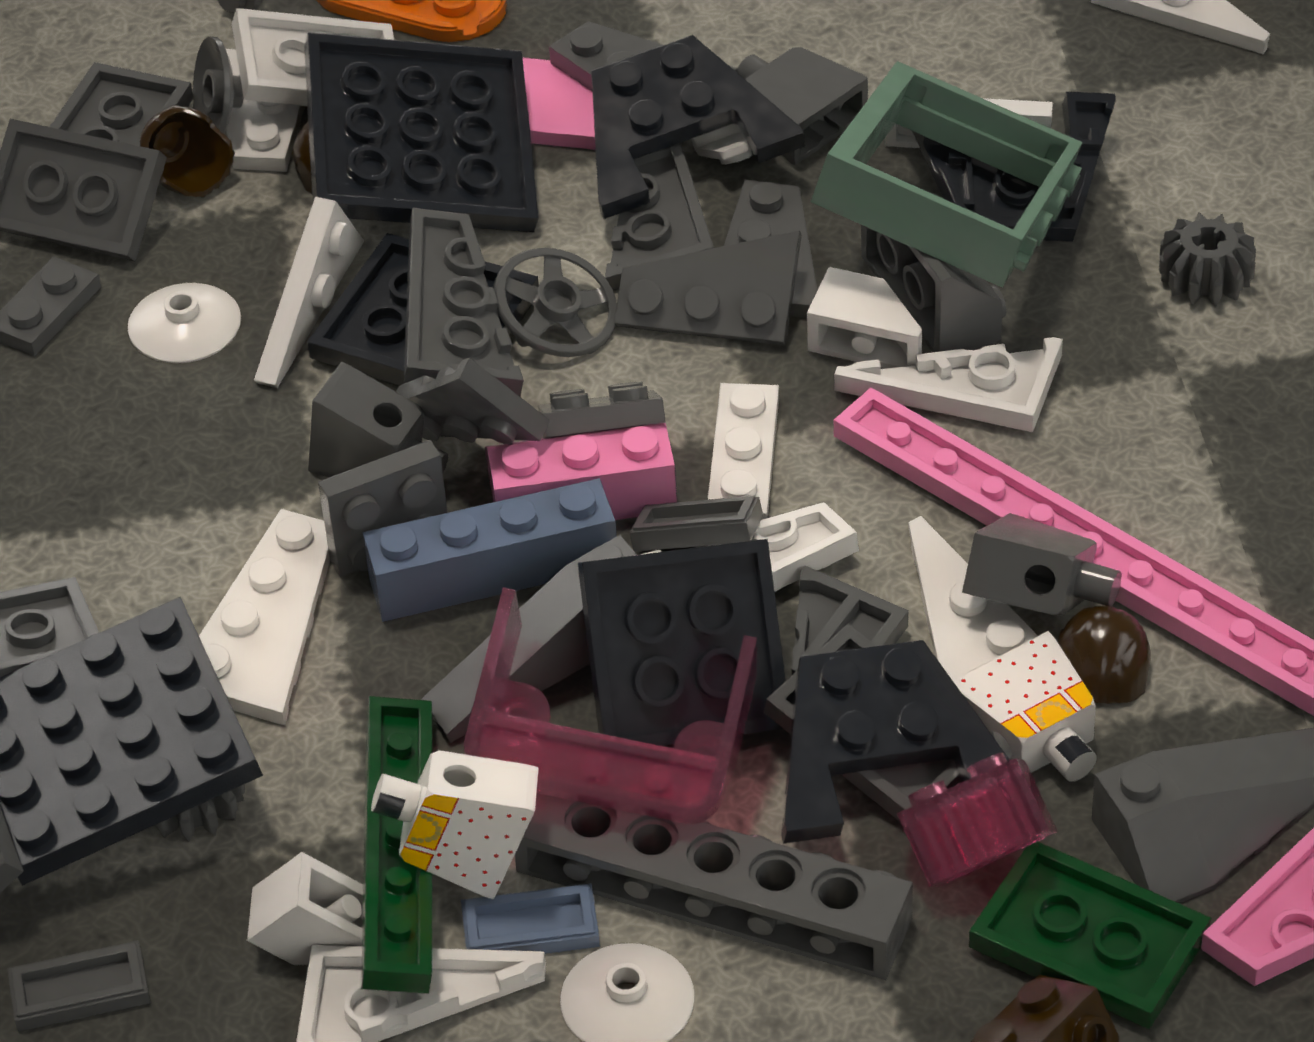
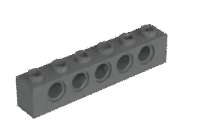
[515,777,913,980]

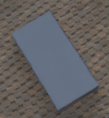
[461,883,600,954]

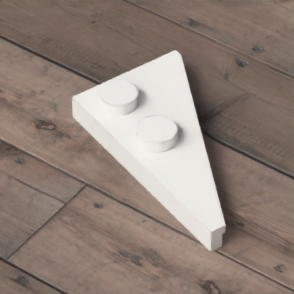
[1091,0,1270,54]
[254,197,364,388]
[834,337,1063,432]
[908,516,1038,680]
[296,945,546,1042]

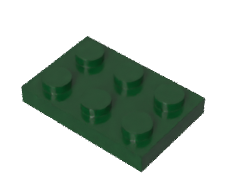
[969,839,1211,1029]

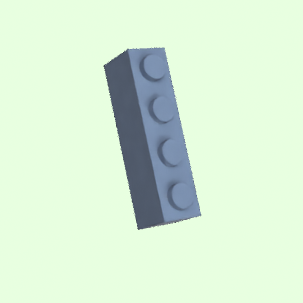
[362,478,617,622]

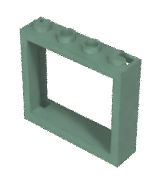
[811,61,1083,288]

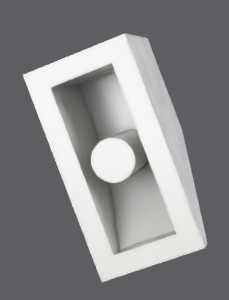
[807,267,922,368]
[247,852,363,965]

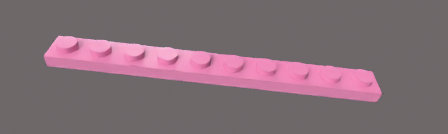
[833,387,1314,716]

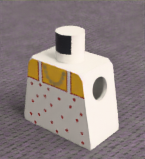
[953,631,1097,781]
[371,750,539,899]

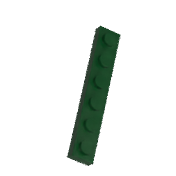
[361,696,432,994]

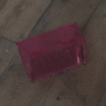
[897,753,1058,887]

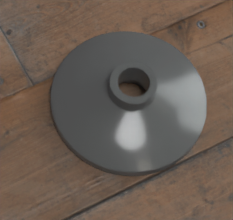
[193,36,244,134]

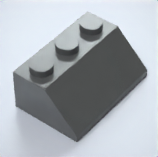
[861,225,1006,352]

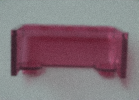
[464,588,757,824]

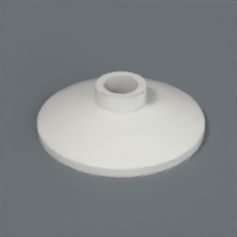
[128,283,241,363]
[560,943,694,1042]

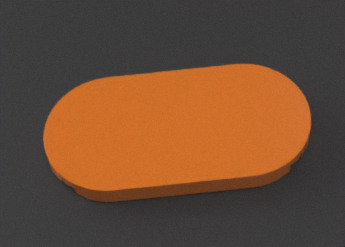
[316,0,507,42]

